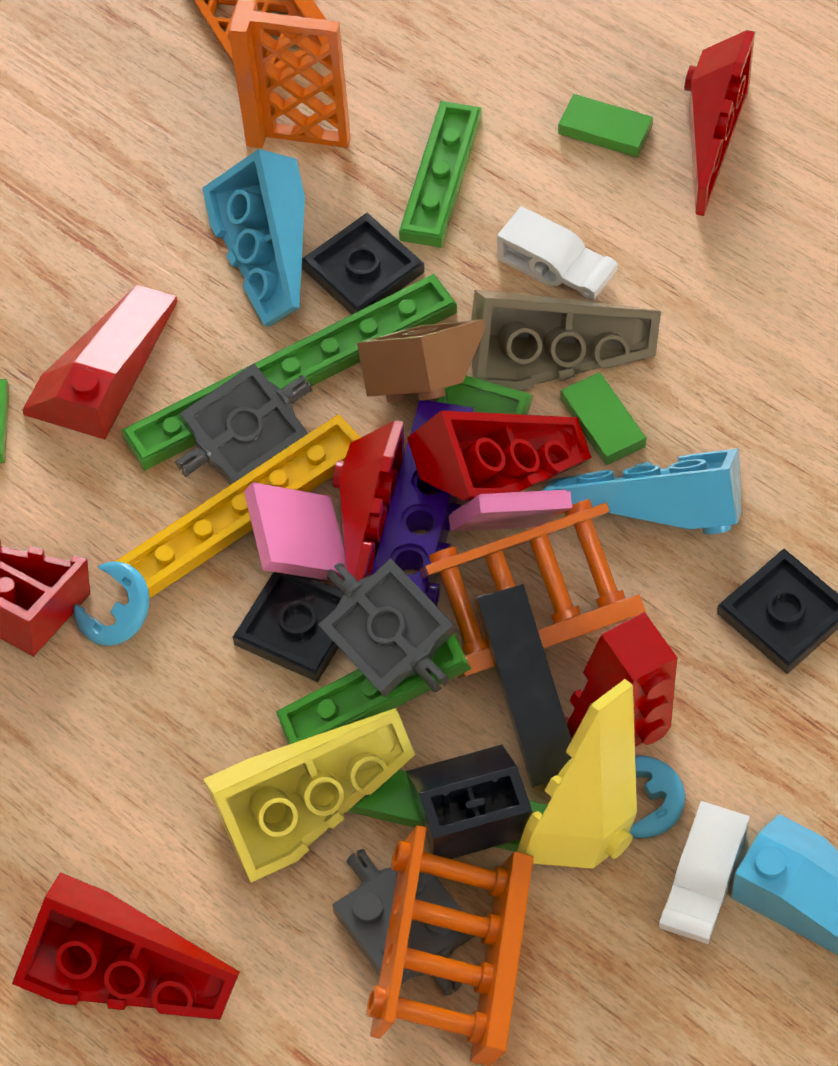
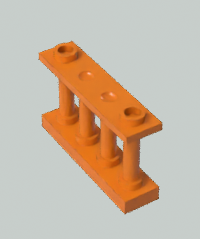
[420,499,646,679]
[366,825,534,1066]

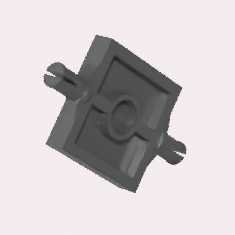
[175,363,313,485]
[318,558,458,697]
[333,849,475,996]

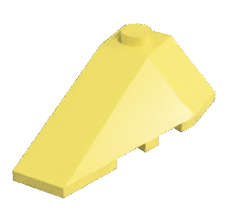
[517,679,637,869]
[203,708,415,883]

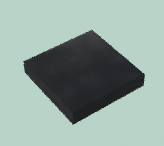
[302,213,425,314]
[717,549,838,674]
[233,572,344,682]

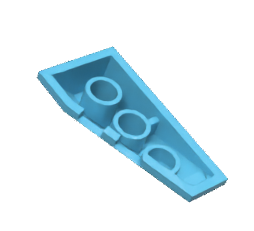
[202,149,305,326]
[542,448,742,534]
[731,814,838,955]

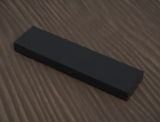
[475,584,572,788]

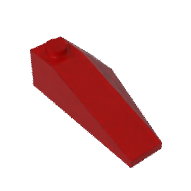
[684,30,755,216]
[22,285,178,440]
[407,411,592,501]
[333,420,405,582]
[12,872,240,1020]

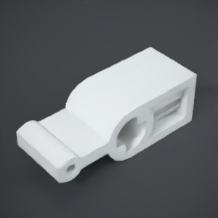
[497,206,618,300]
[659,801,750,944]

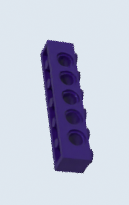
[370,400,474,606]

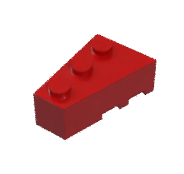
[0,540,90,657]
[565,611,678,747]

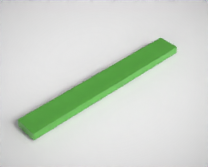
[121,274,457,471]

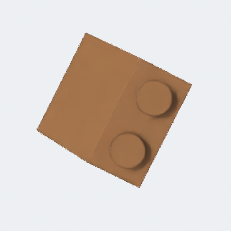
[357,319,485,403]

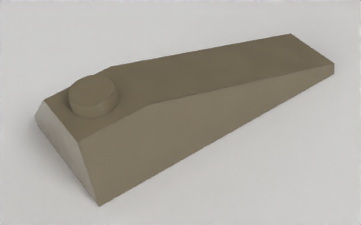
[471,290,661,391]

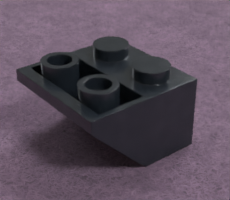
[406,744,532,859]

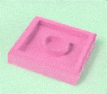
[244,482,346,581]
[449,490,572,532]

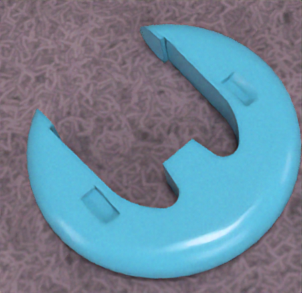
[74,561,150,646]
[630,755,685,838]

